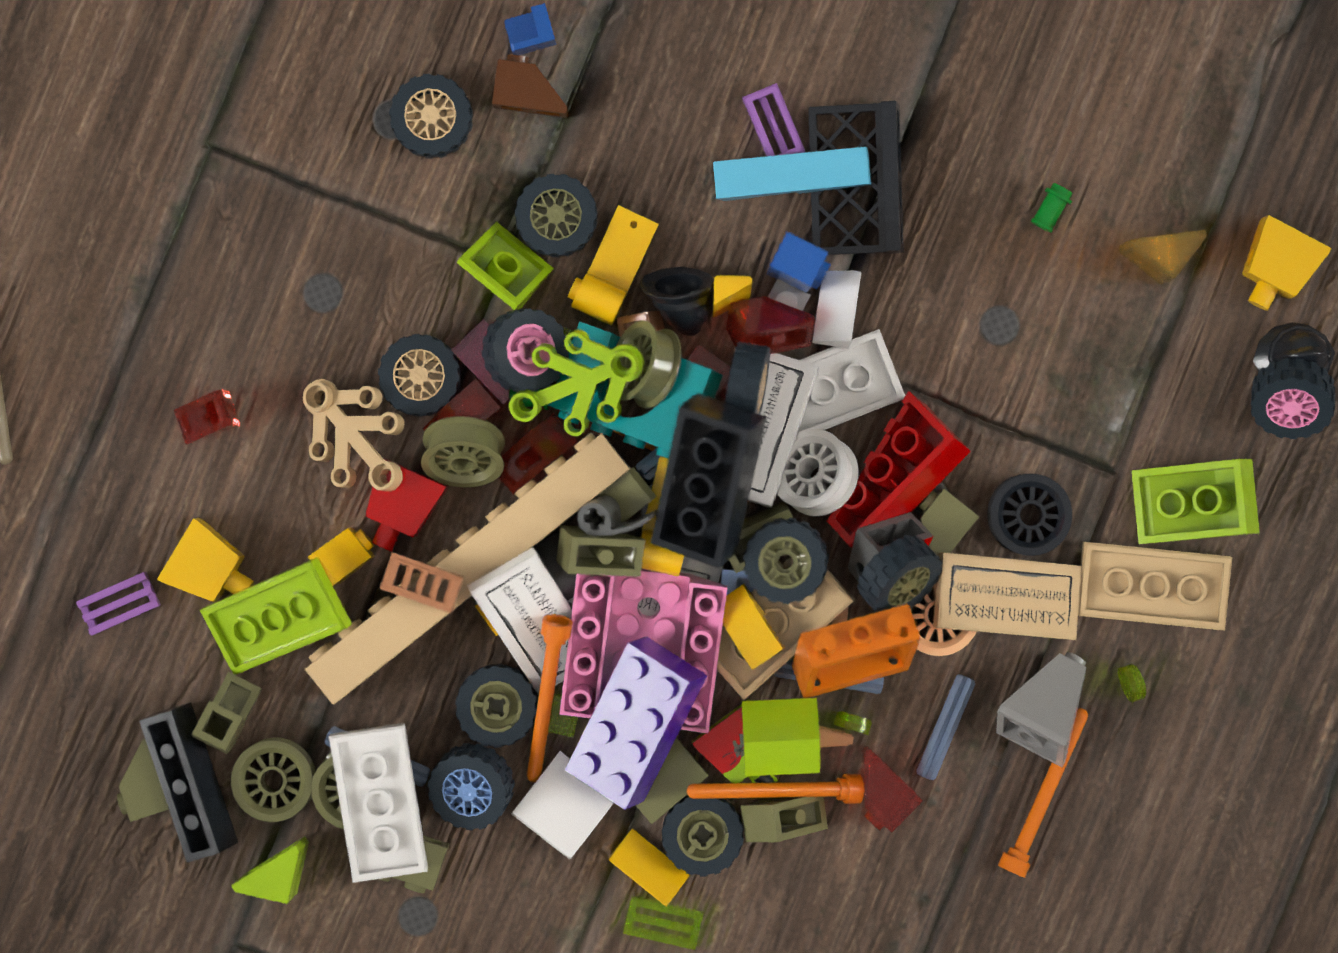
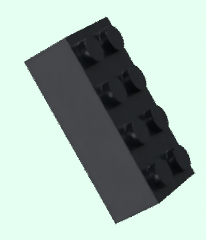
[651,393,767,569]

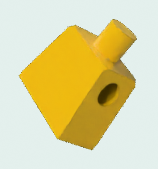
[1242,215,1332,311]
[157,518,254,602]

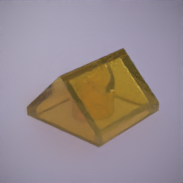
[1119,230,1207,285]

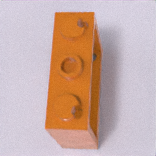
[792,604,921,698]

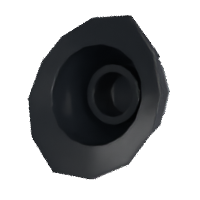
[640,267,714,336]
[1253,322,1335,372]

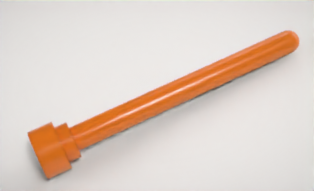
[527,614,573,783]
[998,708,1088,878]
[687,774,864,804]

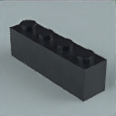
[139,702,238,863]

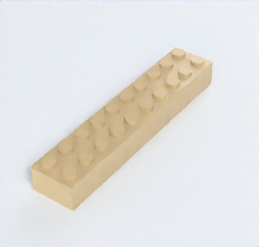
[305,433,630,705]

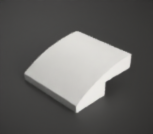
[511,751,614,859]

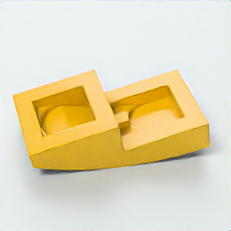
[723,584,785,670]

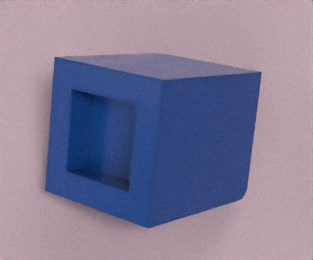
[504,3,556,55]

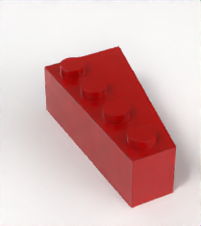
[827,390,971,547]

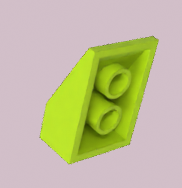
[1131,459,1260,544]

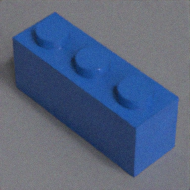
[767,232,831,293]

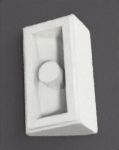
[812,270,861,349]

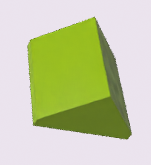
[457,222,554,310]
[742,697,820,776]
[231,836,309,904]

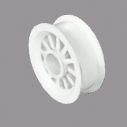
[777,429,859,516]

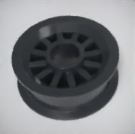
[987,474,1072,556]

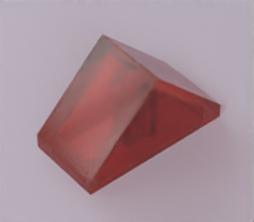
[174,389,241,445]

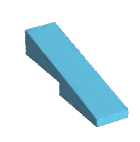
[713,147,871,201]

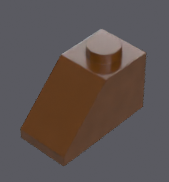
[492,55,568,118]

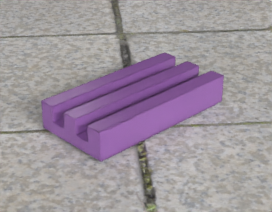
[742,83,805,156]
[76,572,161,636]

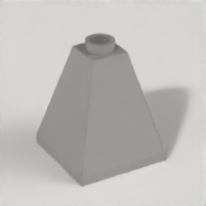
[996,652,1086,768]

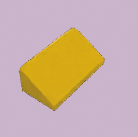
[713,275,752,318]
[609,828,690,907]

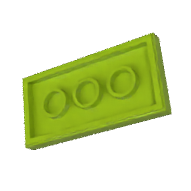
[200,557,352,675]

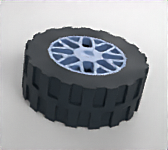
[428,743,515,830]

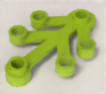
[509,329,644,436]

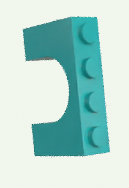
[548,321,723,459]

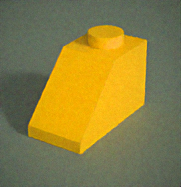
[308,527,375,586]

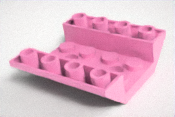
[560,569,727,733]

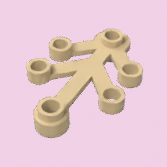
[303,379,405,491]

